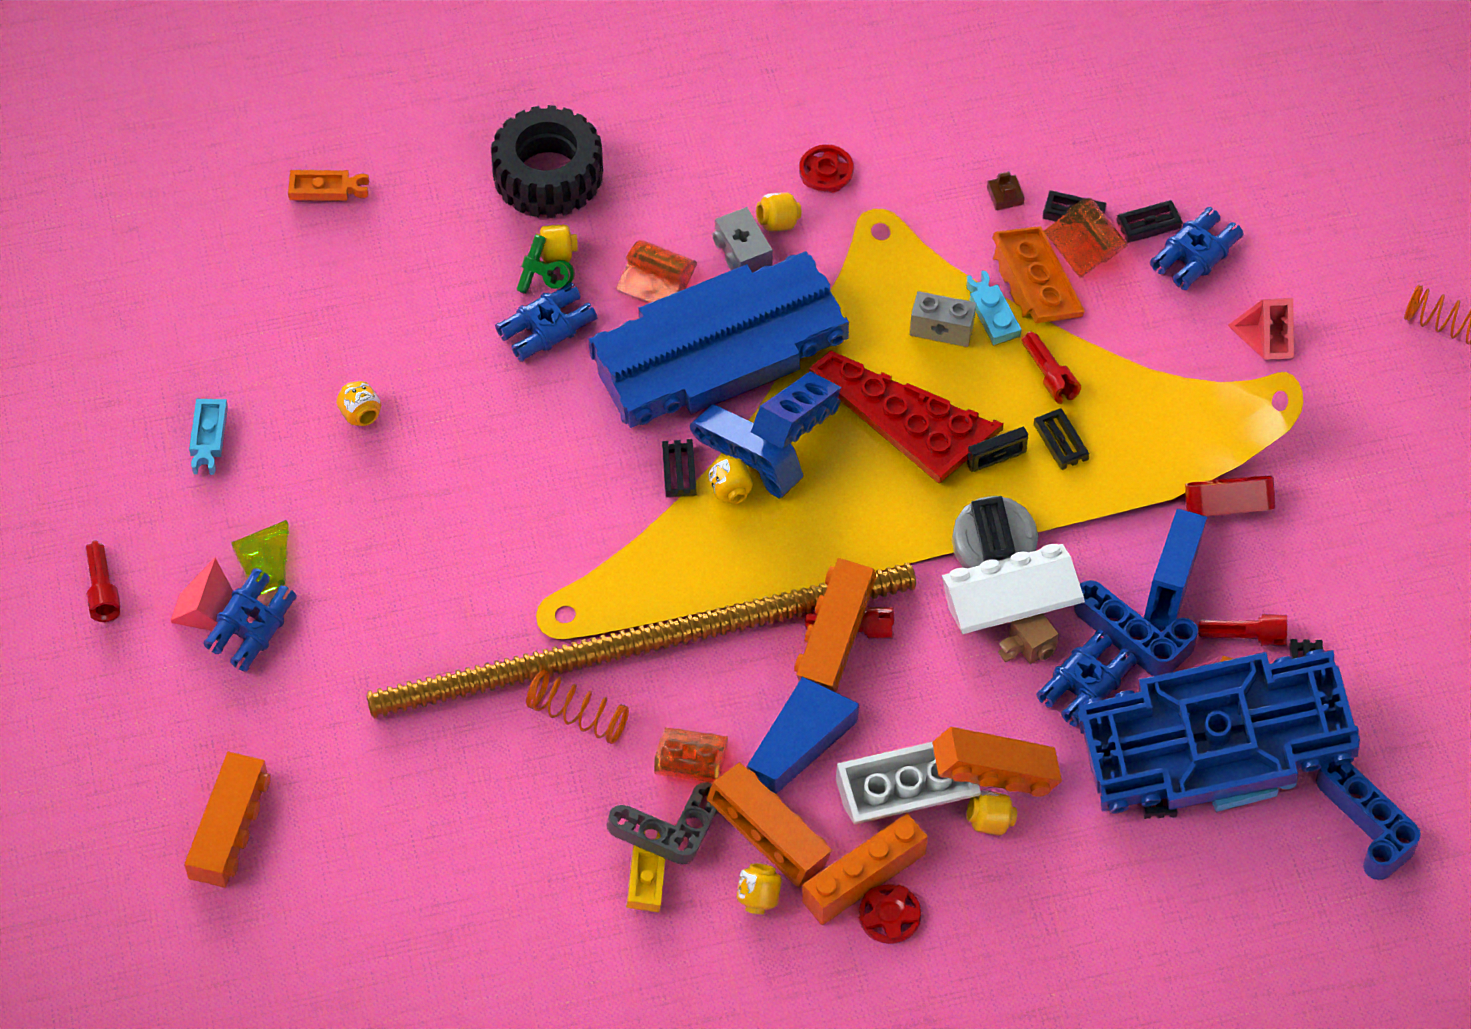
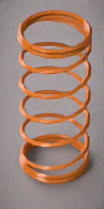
[1404,284,1471,345]
[526,670,629,744]

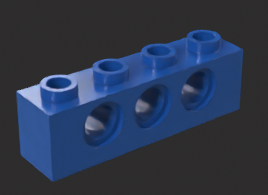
[751,371,842,449]

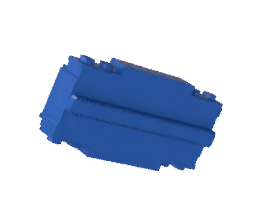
[588,251,849,428]
[1077,649,1360,813]

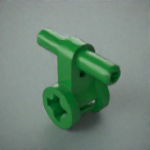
[517,235,575,293]

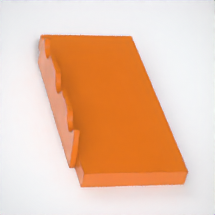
[992,226,1085,323]

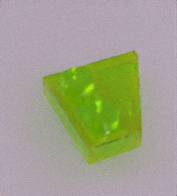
[231,520,290,595]

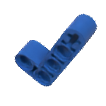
[690,404,803,498]
[1074,580,1198,676]
[1316,762,1421,880]

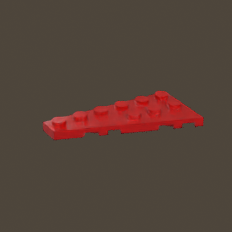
[809,351,1004,484]

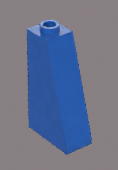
[1144,509,1207,631]
[747,677,859,794]

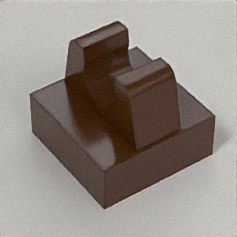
[987,171,1024,210]

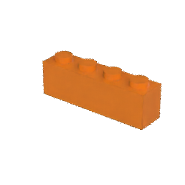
[794,558,877,692]
[932,726,1062,797]
[184,751,271,888]
[706,762,832,888]
[802,813,928,926]

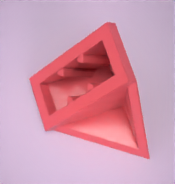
[1228,298,1294,360]
[171,557,233,631]

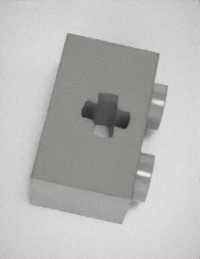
[712,207,773,273]
[909,291,976,347]

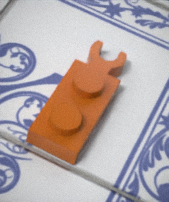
[288,170,369,201]

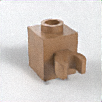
[998,613,1059,664]

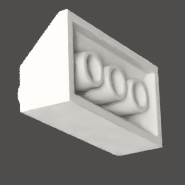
[942,544,1085,634]
[836,742,981,825]

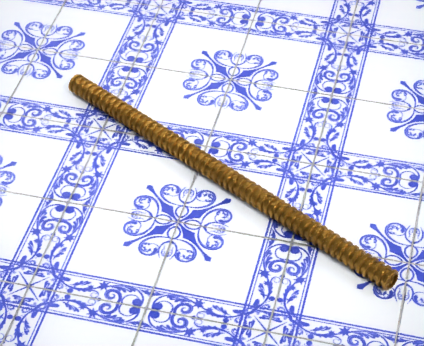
[366,562,916,719]

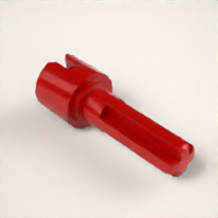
[1022,331,1081,404]
[85,540,120,622]
[805,607,894,639]
[1198,614,1287,646]

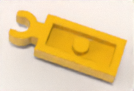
[626,831,665,912]

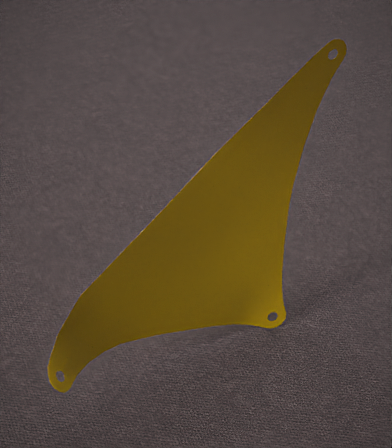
[536,208,1304,639]

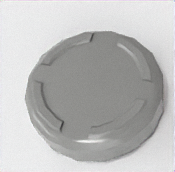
[951,496,1039,569]

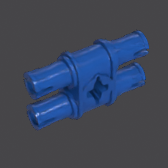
[1150,207,1244,290]
[495,282,597,362]
[203,568,297,672]
[1036,630,1137,727]

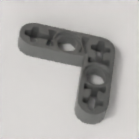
[606,782,717,864]

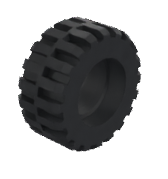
[491,105,603,218]

